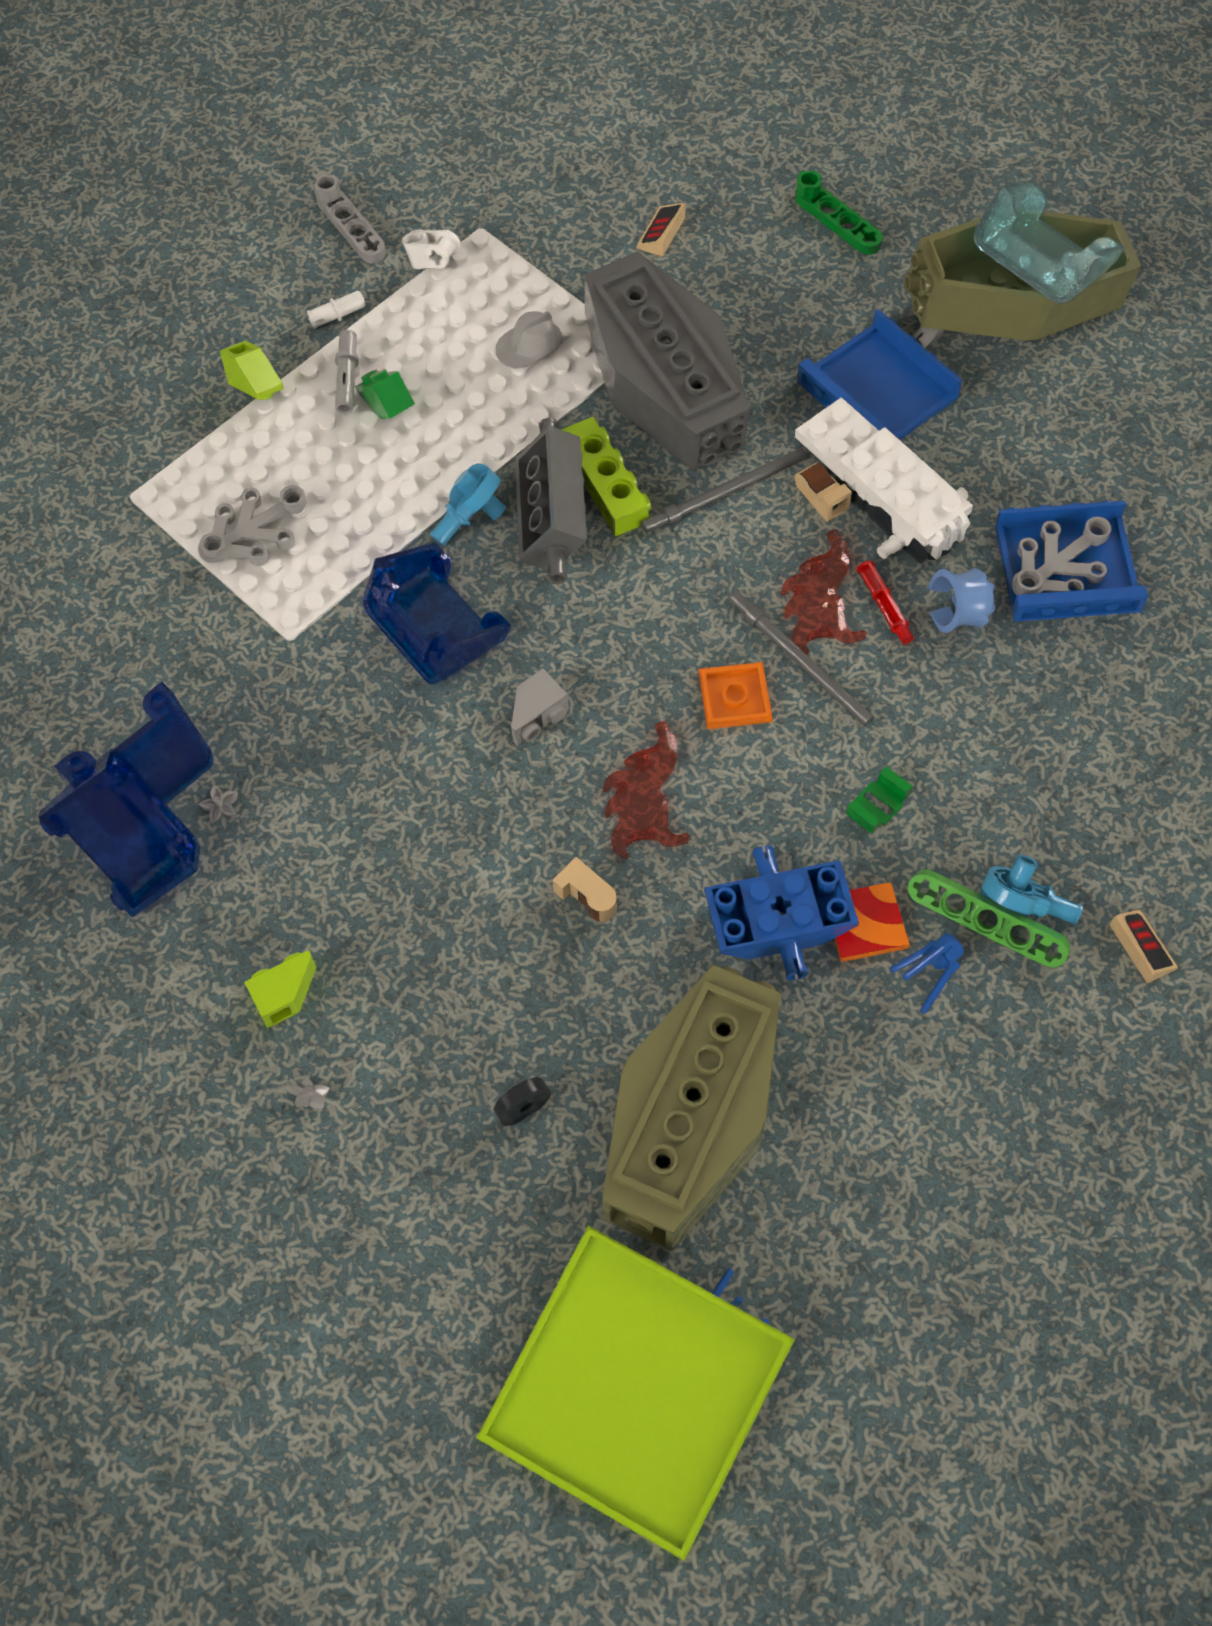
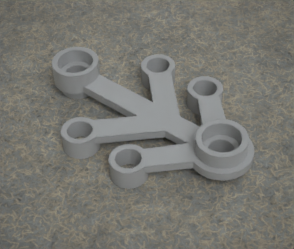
[198,485,307,566]
[1012,517,1111,595]

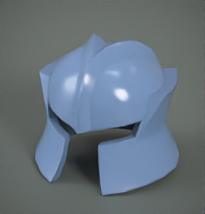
[927,568,995,633]

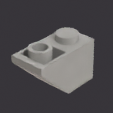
[511,668,569,746]

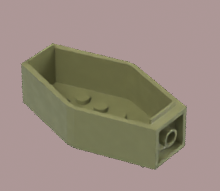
[904,208,1141,341]
[602,965,781,1251]

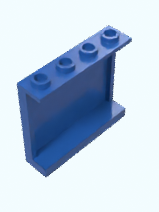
[797,309,962,440]
[995,500,1148,622]

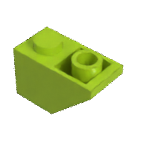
[220,340,284,400]
[244,950,317,1028]

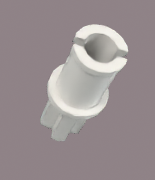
[306,291,365,329]

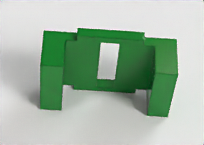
[846,766,912,834]

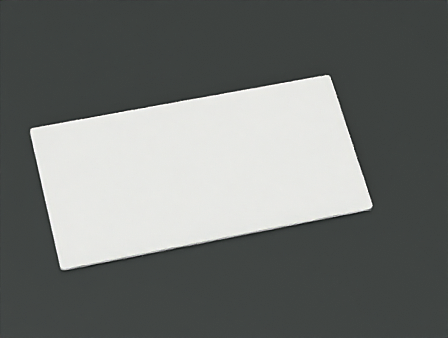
[130,229,604,641]

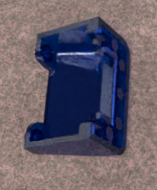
[363,542,511,684]
[54,682,214,838]
[38,748,200,918]

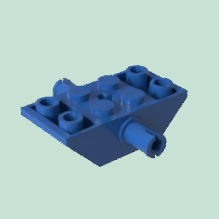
[704,845,859,981]

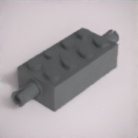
[515,418,588,584]

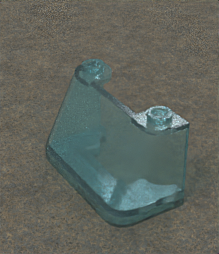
[974,180,1125,304]

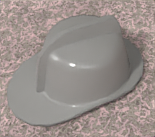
[496,311,562,368]

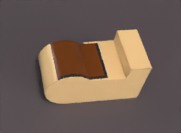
[795,462,852,522]
[552,857,617,922]

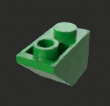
[355,369,415,419]

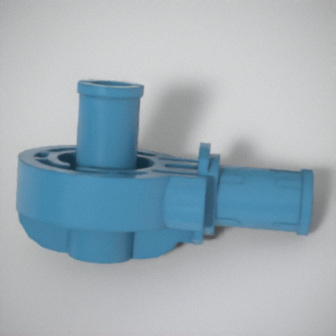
[429,463,506,547]
[980,854,1083,925]

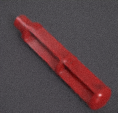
[857,560,914,645]

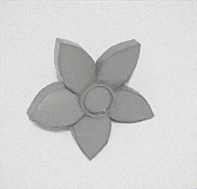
[198,785,238,823]
[286,1076,330,1109]

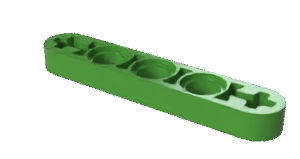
[908,869,1071,967]

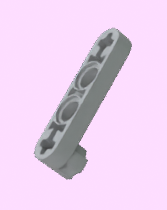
[313,173,386,264]

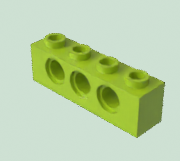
[561,417,651,537]

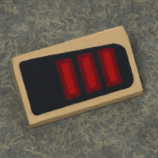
[637,203,686,257]
[1110,910,1178,984]

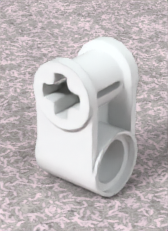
[402,229,461,269]

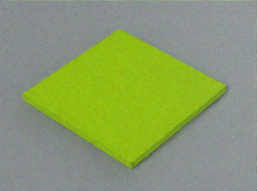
[476,1225,795,1561]

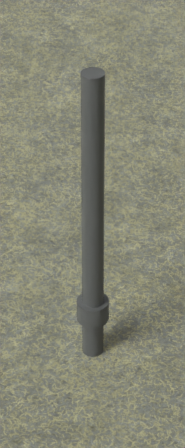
[641,448,807,533]
[729,591,874,726]

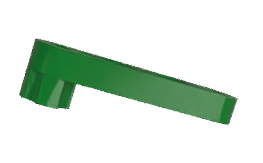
[795,170,883,255]

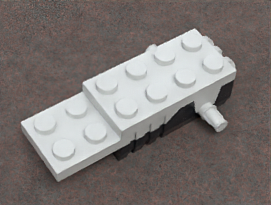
[795,397,973,564]

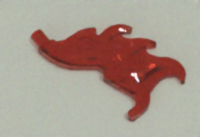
[781,529,867,655]
[603,721,689,859]

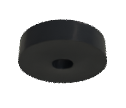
[493,1077,551,1126]

